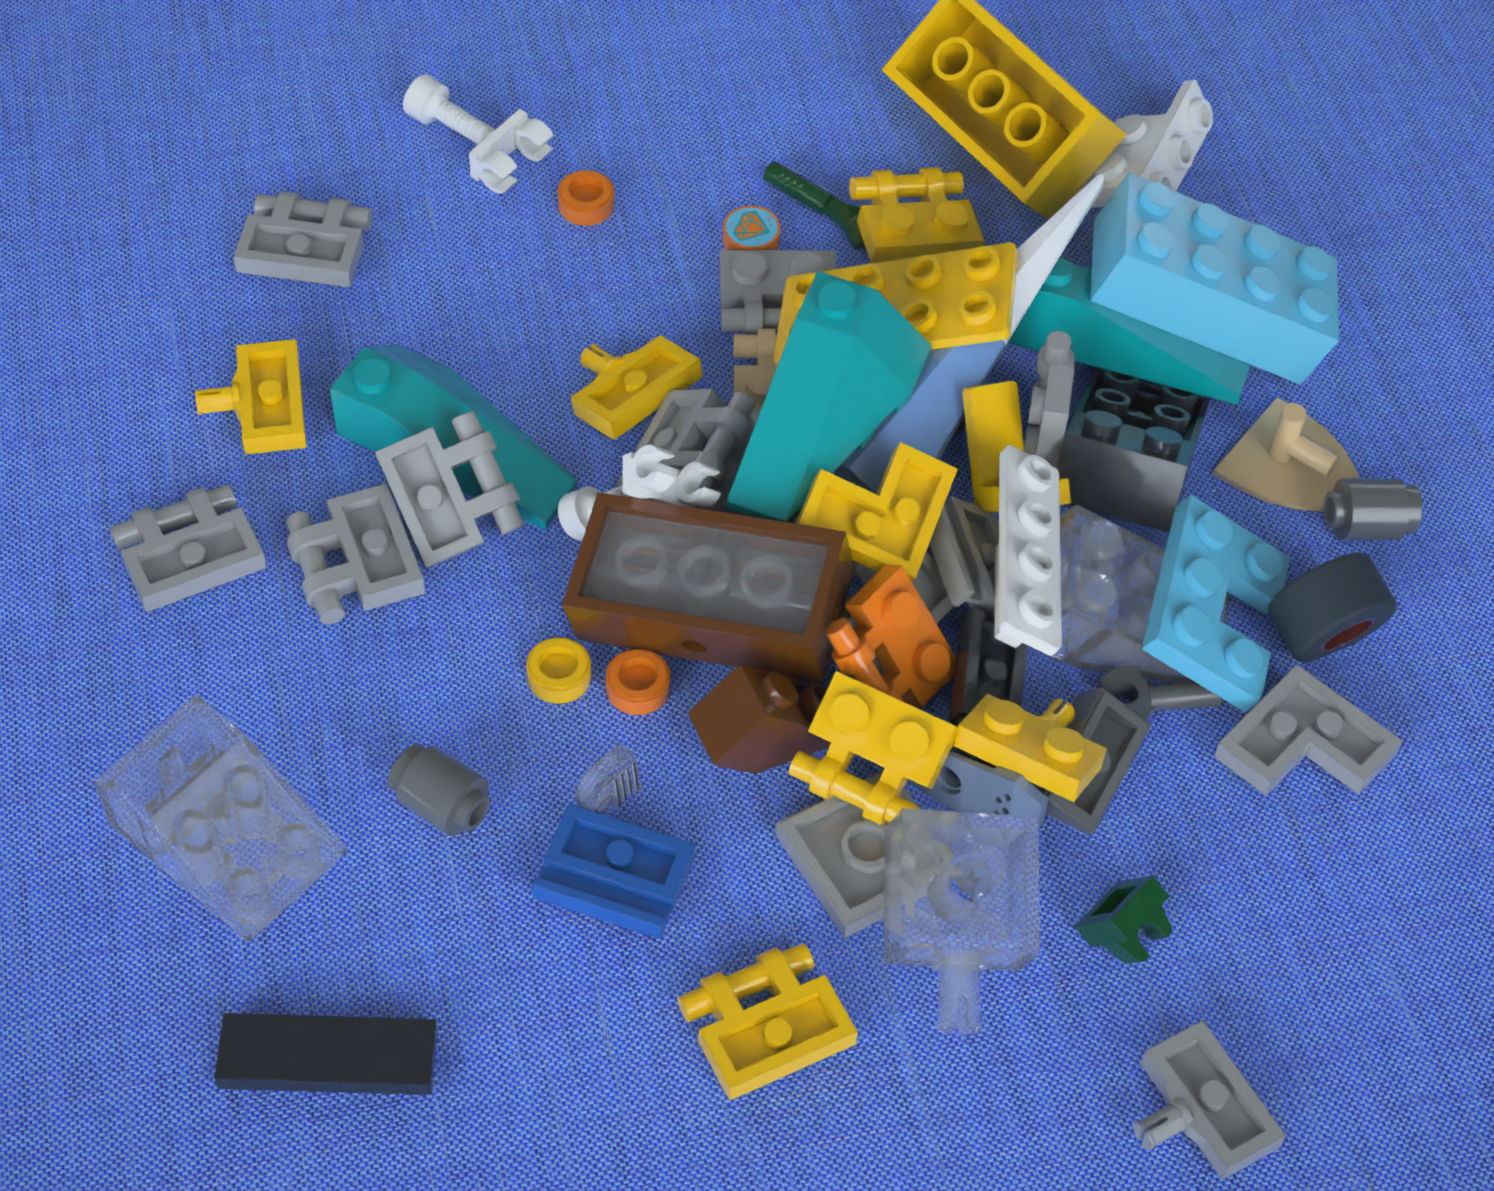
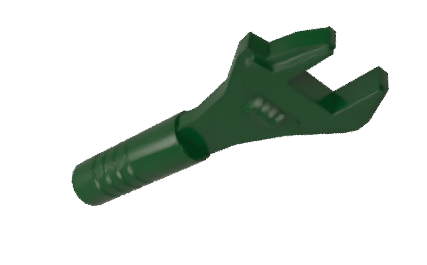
[763,161,865,250]

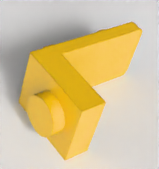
[962,381,1071,512]

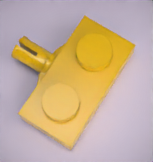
[571,335,703,440]
[195,339,307,454]
[953,693,1107,802]

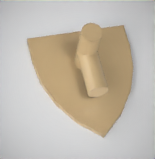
[1213,397,1360,512]

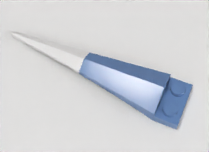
[792,173,1104,524]

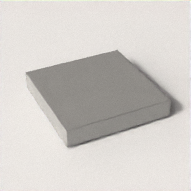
[775,770,961,938]

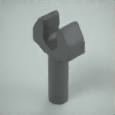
[1098,665,1222,721]

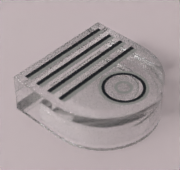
[575,743,642,816]

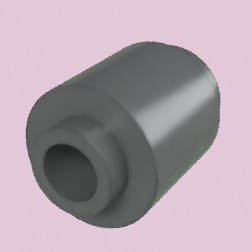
[1323,478,1422,540]
[388,744,491,836]

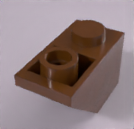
[688,664,831,774]

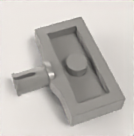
[1133,1020,1286,1180]

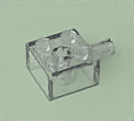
[883,808,1040,1034]

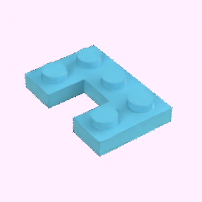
[1142,495,1290,712]

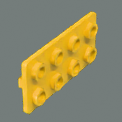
[773,242,1018,368]

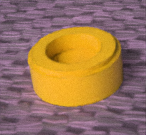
[526,637,591,704]

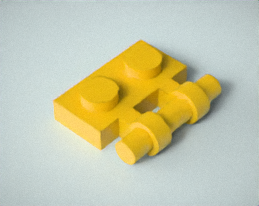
[849,167,985,263]
[789,671,958,831]
[677,943,858,1101]

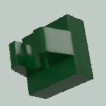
[1075,875,1172,964]

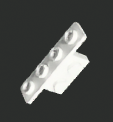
[1077,80,1213,208]
[994,445,1062,656]

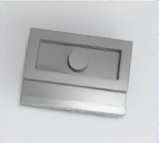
[929,496,999,616]

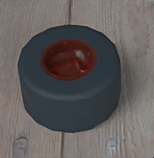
[1268,552,1397,662]

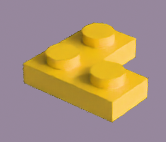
[796,442,958,581]

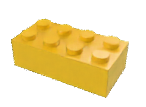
[882,0,1127,220]

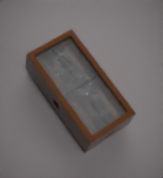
[562,492,855,682]

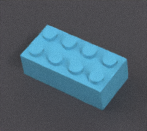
[1090,172,1339,385]

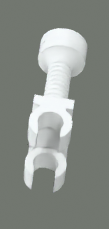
[403,74,554,194]
[558,444,721,541]

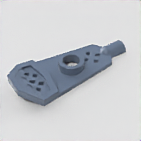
[907,751,1048,844]

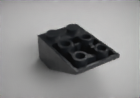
[1057,368,1210,533]

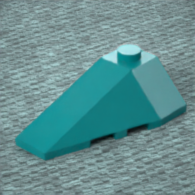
[1008,257,1250,405]
[726,271,931,523]
[330,346,577,530]

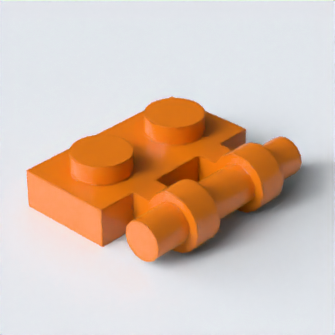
[825,565,956,708]

